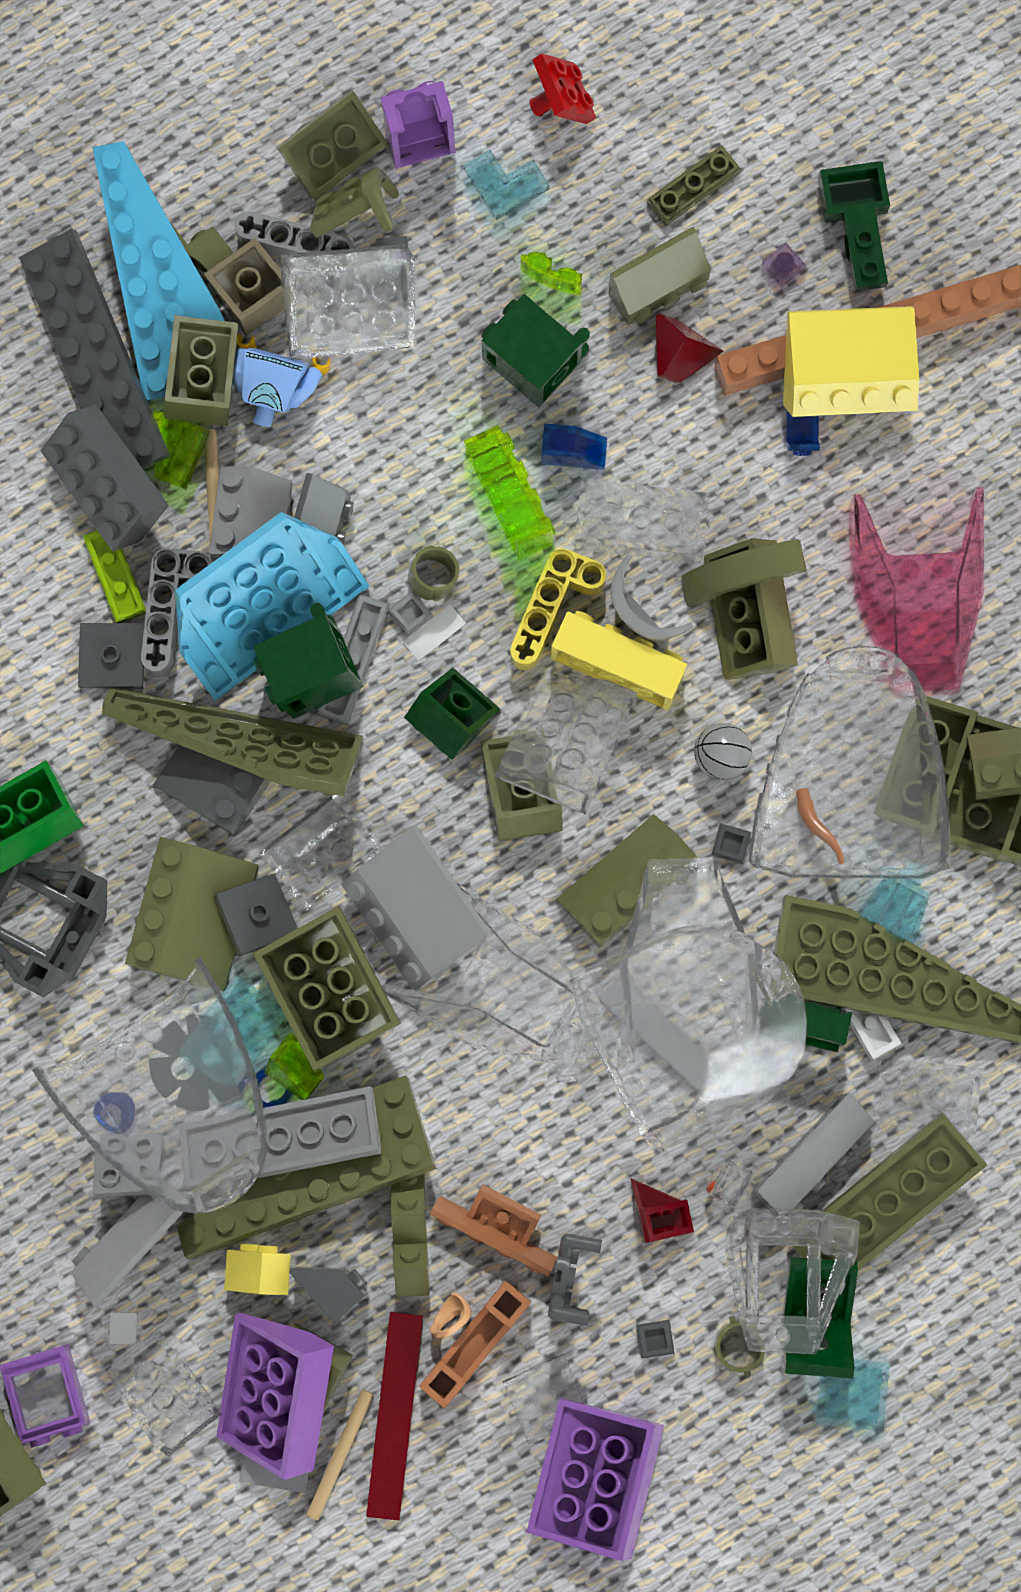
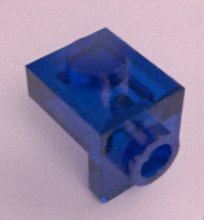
[785,409,820,456]

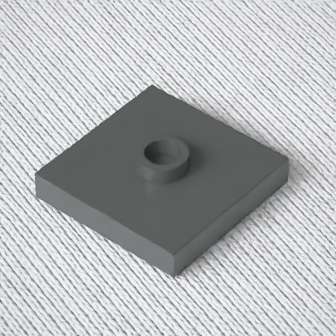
[78,623,144,689]
[214,873,298,957]

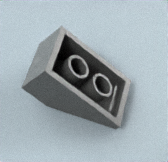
[153,745,270,837]

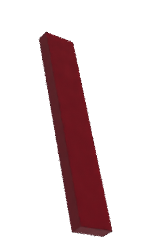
[366,1312,423,1521]

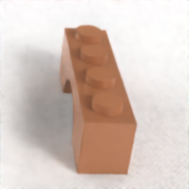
[419,1280,531,1409]

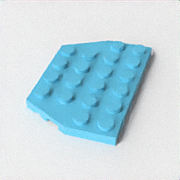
[175,512,369,701]

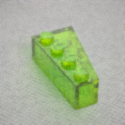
[464,425,556,561]

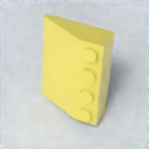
[783,306,919,417]

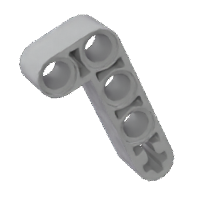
[234,211,356,302]
[141,548,212,677]

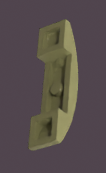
[681,539,807,607]

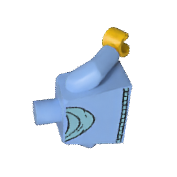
[233,334,331,427]

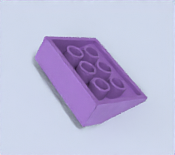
[216,1312,334,1480]
[526,1398,664,1561]

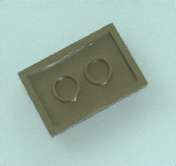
[276,91,388,200]

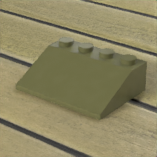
[125,837,259,991]
[253,906,401,1071]

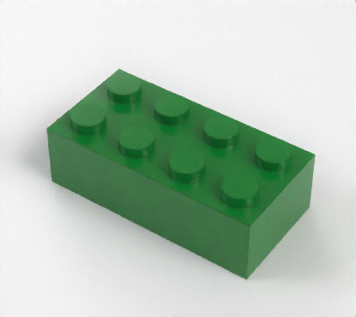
[0,760,84,874]

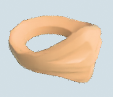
[430,1292,472,1339]

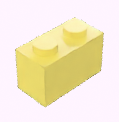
[224,1244,291,1295]

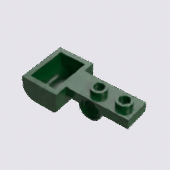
[818,161,890,292]

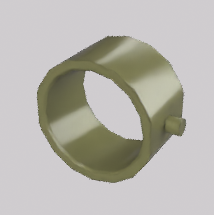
[408,545,460,602]
[714,1316,766,1377]

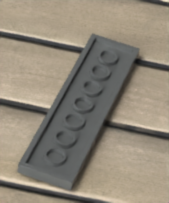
[19,228,170,470]

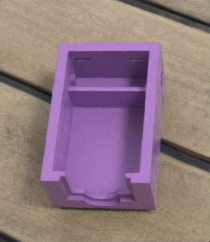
[381,81,456,169]

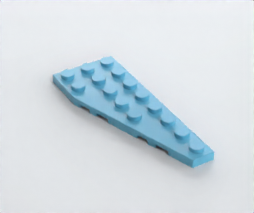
[92,141,235,401]

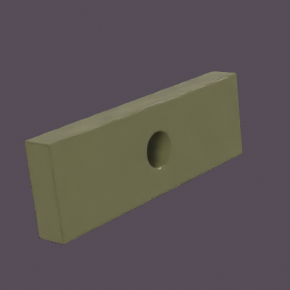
[647,145,741,226]

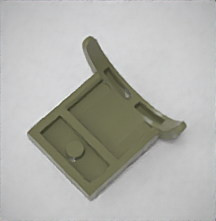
[310,167,399,238]

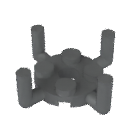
[548,1234,602,1326]

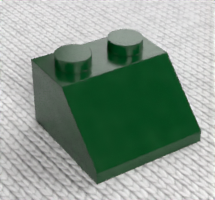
[404,667,501,760]

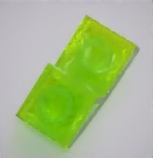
[520,252,583,296]

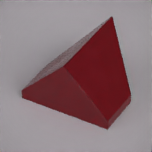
[656,313,723,383]
[630,1178,694,1243]

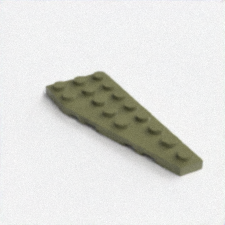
[102,687,363,797]
[767,895,1021,1044]
[177,1075,437,1260]

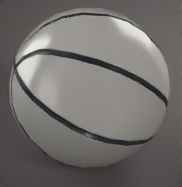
[694,723,752,780]

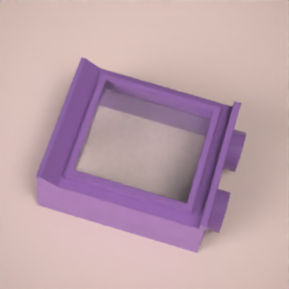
[0,1344,90,1448]

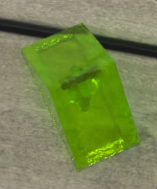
[264,1033,325,1100]

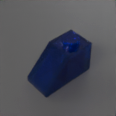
[541,423,607,470]

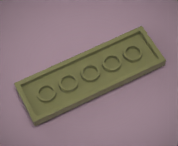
[788,1112,987,1270]

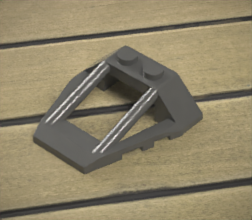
[0,861,108,998]

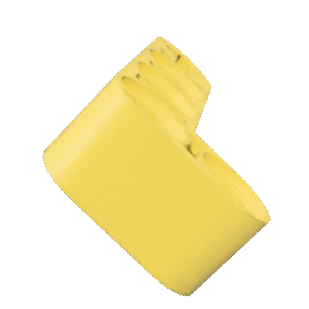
[510,548,606,671]

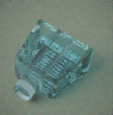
[857,862,930,943]

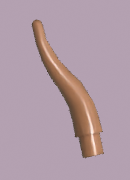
[796,788,845,864]

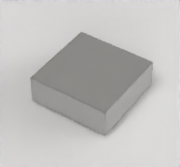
[388,590,433,636]

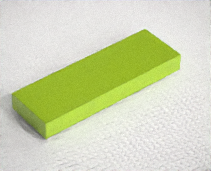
[83,530,146,623]

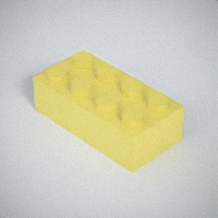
[551,611,687,711]

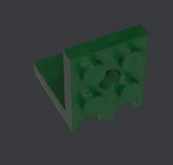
[782,1257,858,1379]

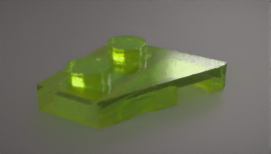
[153,410,210,490]

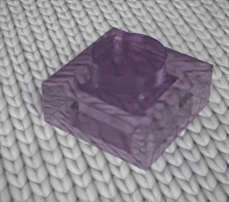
[761,243,806,289]

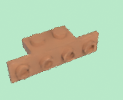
[430,1184,557,1276]

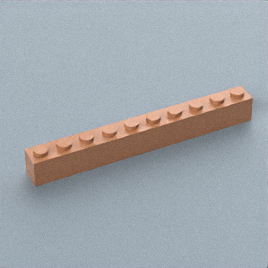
[715,265,1021,396]

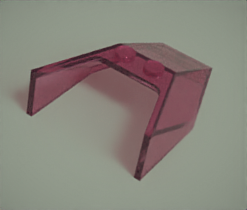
[848,487,984,693]

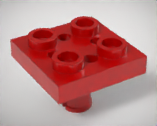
[529,53,596,124]

